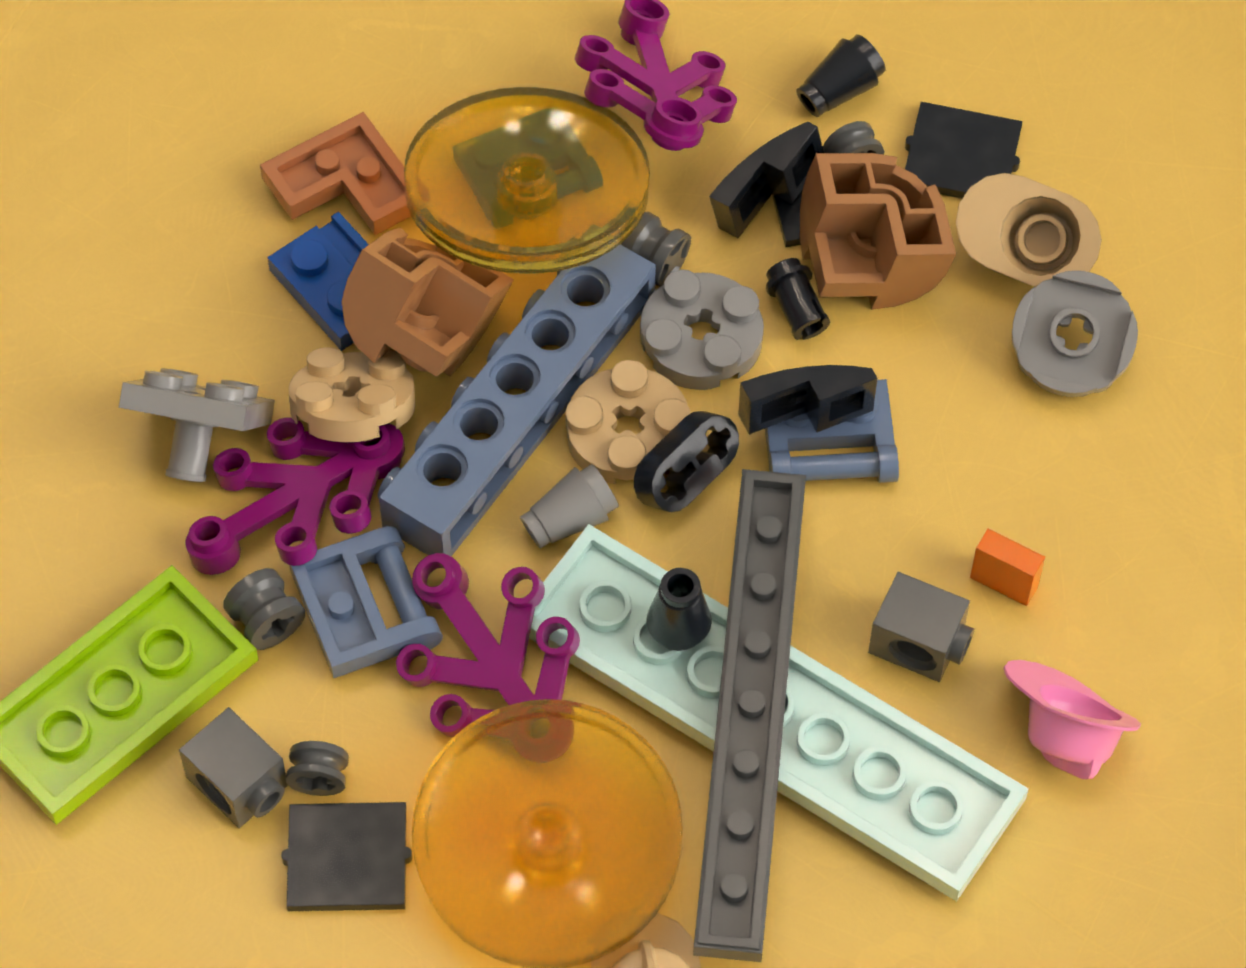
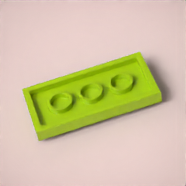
[0,565,259,825]

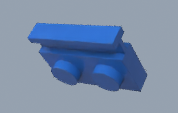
[267,211,369,351]

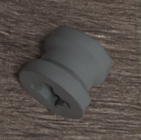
[621,211,691,287]
[223,568,305,650]

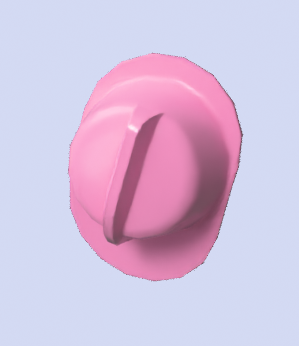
[1003,660,1141,779]

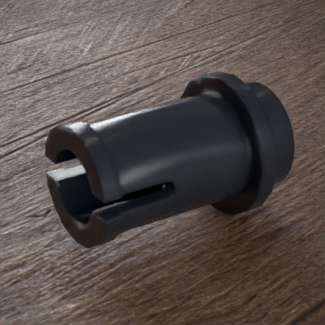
[766,258,830,340]

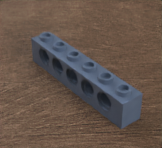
[378,230,656,556]

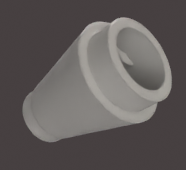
[520,464,619,549]

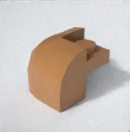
[800,153,956,310]
[342,228,514,377]

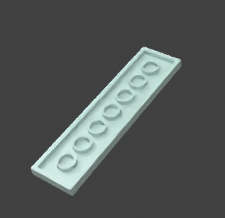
[529,524,1028,902]

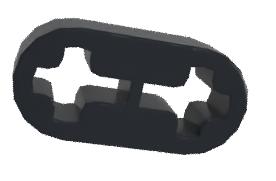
[634,411,739,512]

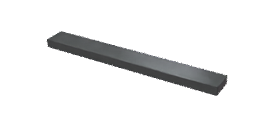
[693,469,806,962]

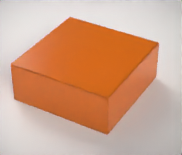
[970,528,1045,606]

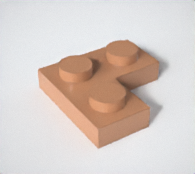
[260,112,426,235]

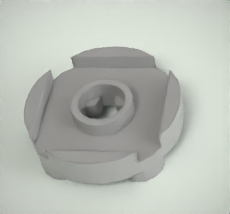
[640,270,764,390]
[1012,271,1138,397]

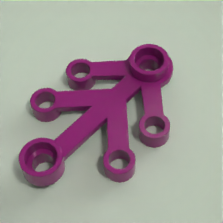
[574,0,737,151]
[185,417,405,575]
[396,553,580,763]

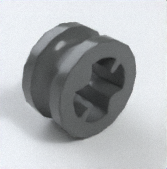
[823,121,885,155]
[286,741,349,796]

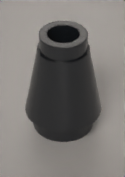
[796,34,886,117]
[646,568,712,651]

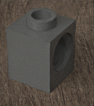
[868,572,975,682]
[179,707,288,828]

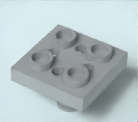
[119,368,275,482]

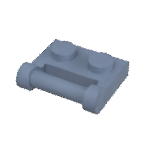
[765,379,899,483]
[290,526,443,678]

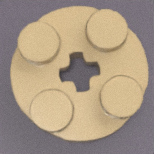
[289,347,415,442]
[566,360,691,484]

